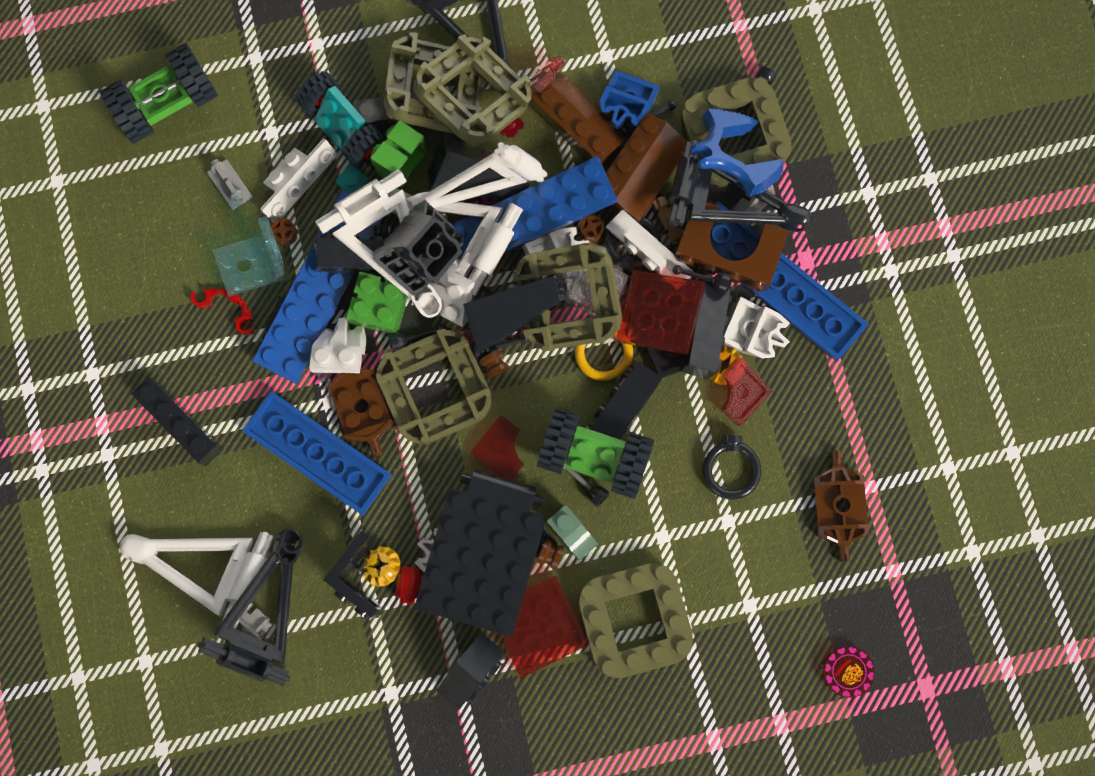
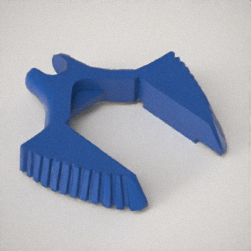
[690,108,783,196]

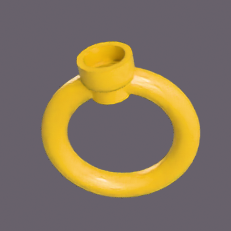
[575,322,633,381]

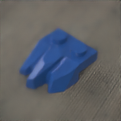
[600,70,659,129]

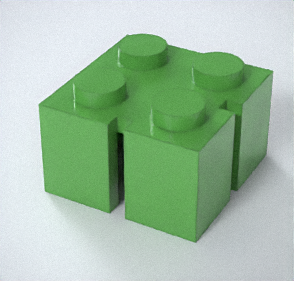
[371,120,428,189]
[346,272,408,334]

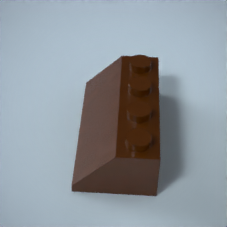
[532,75,630,168]
[606,113,687,223]

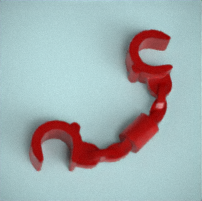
[190,288,255,336]

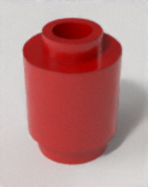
[395,567,423,604]

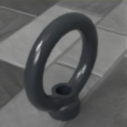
[604,217,661,276]
[702,435,761,500]

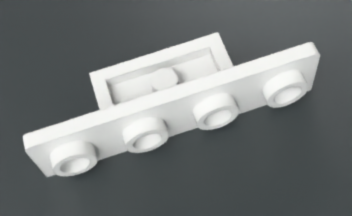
[260,138,338,222]
[606,210,693,291]

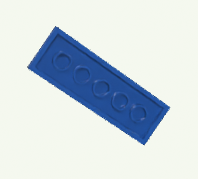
[242,391,392,516]

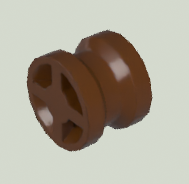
[580,215,604,243]
[270,218,298,246]
[479,350,509,379]
[537,540,564,570]

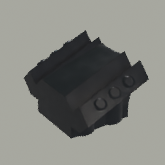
[373,200,464,296]

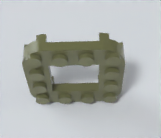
[383,32,483,134]
[413,34,532,146]
[681,77,791,187]
[513,243,622,351]
[376,329,492,445]
[579,563,693,678]

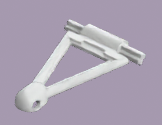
[406,142,547,214]
[315,169,442,318]
[387,189,523,296]
[119,532,274,629]

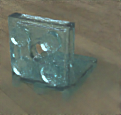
[212,216,285,297]

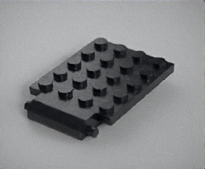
[414,468,547,637]

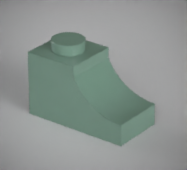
[547,505,598,561]

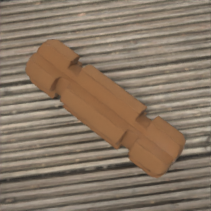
[652,197,683,242]

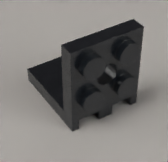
[323,530,384,619]

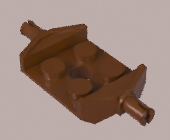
[327,368,394,458]
[812,450,869,562]

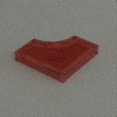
[530,56,565,94]
[721,357,773,427]
[470,415,524,480]

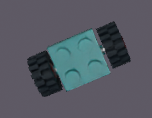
[295,71,387,169]

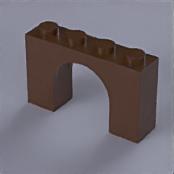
[675,202,789,291]

